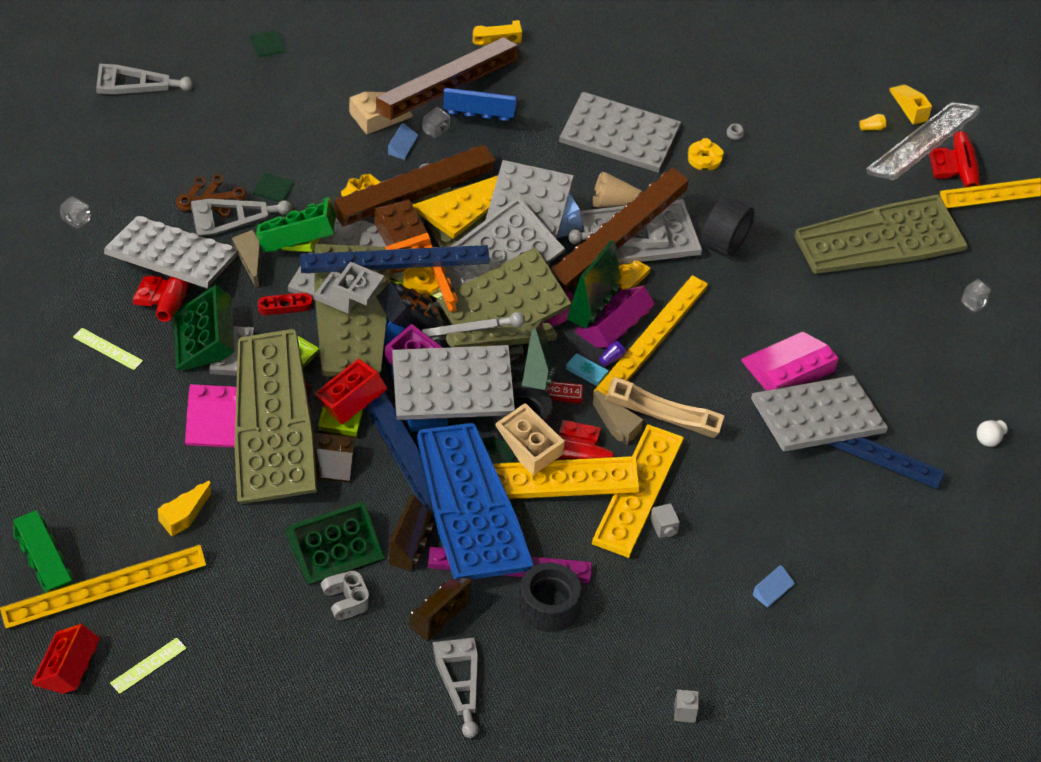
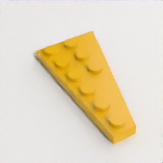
[413,176,498,239]

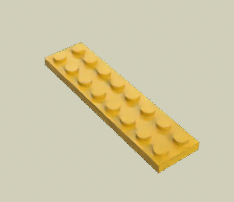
[592,424,684,558]
[493,456,639,499]

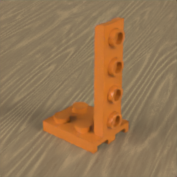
[385,233,458,312]

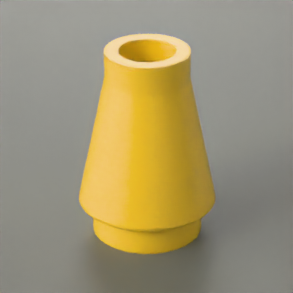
[859,113,886,131]

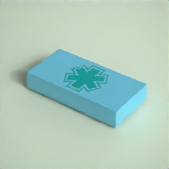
[566,353,608,386]

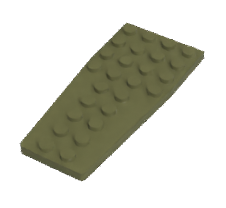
[795,194,968,274]
[314,244,390,377]
[235,329,318,504]

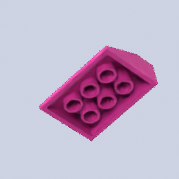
[742,332,839,391]
[185,384,237,448]

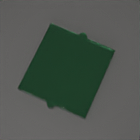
[249,30,286,58]
[253,172,294,202]
[484,438,515,464]

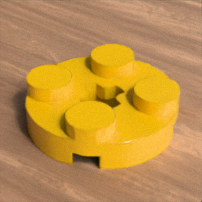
[688,138,724,171]
[403,267,439,297]

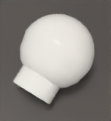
[977,420,1008,447]

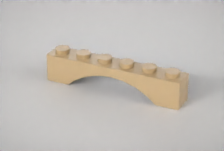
[605,377,724,438]

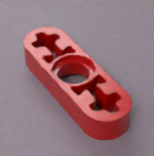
[258,293,312,315]

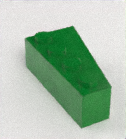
[256,197,336,253]
[13,510,73,593]

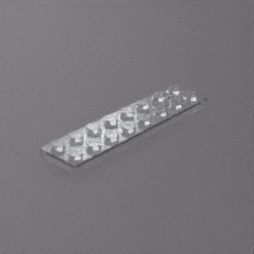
[866,102,980,180]

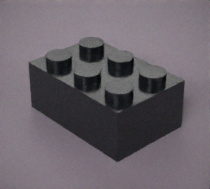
[376,281,443,331]

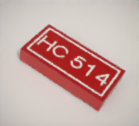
[545,381,583,403]

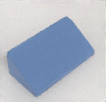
[388,123,418,160]
[753,565,795,607]

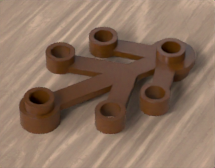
[176,174,246,218]

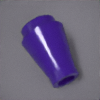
[598,341,627,368]

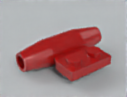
[928,131,980,188]
[133,276,191,322]
[556,420,614,460]

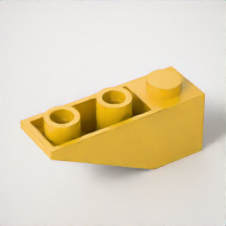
[889,84,932,125]
[158,481,211,537]

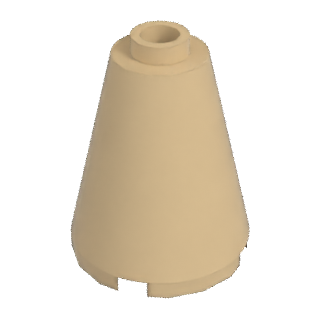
[593,172,642,208]

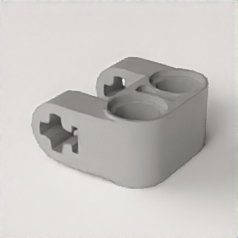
[321,571,369,620]

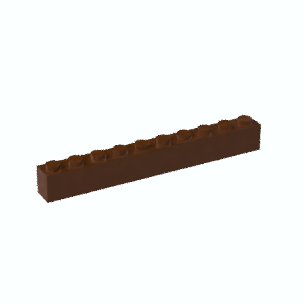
[376,38,518,120]
[333,145,496,227]
[550,168,689,294]

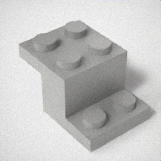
[314,262,384,314]

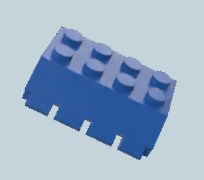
[443,88,517,121]

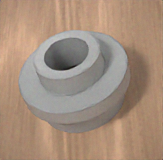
[727,124,744,140]

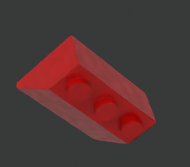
[314,358,387,425]
[32,624,100,694]

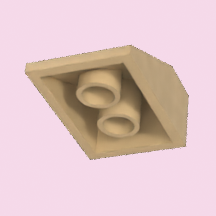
[349,92,413,134]
[495,403,565,475]

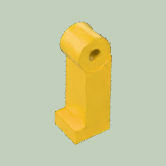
[472,20,522,46]

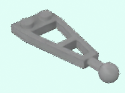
[96,64,193,94]
[191,199,292,237]
[568,216,669,248]
[422,312,525,341]
[433,638,479,738]

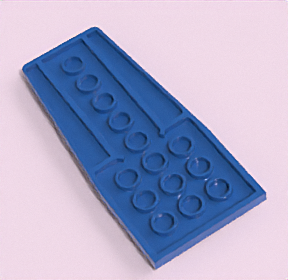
[417,423,534,580]

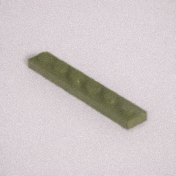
[446,323,557,348]

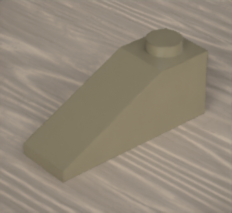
[232,230,262,288]
[593,390,643,445]

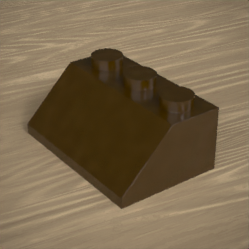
[313,432,355,483]
[389,495,435,572]
[409,578,471,641]

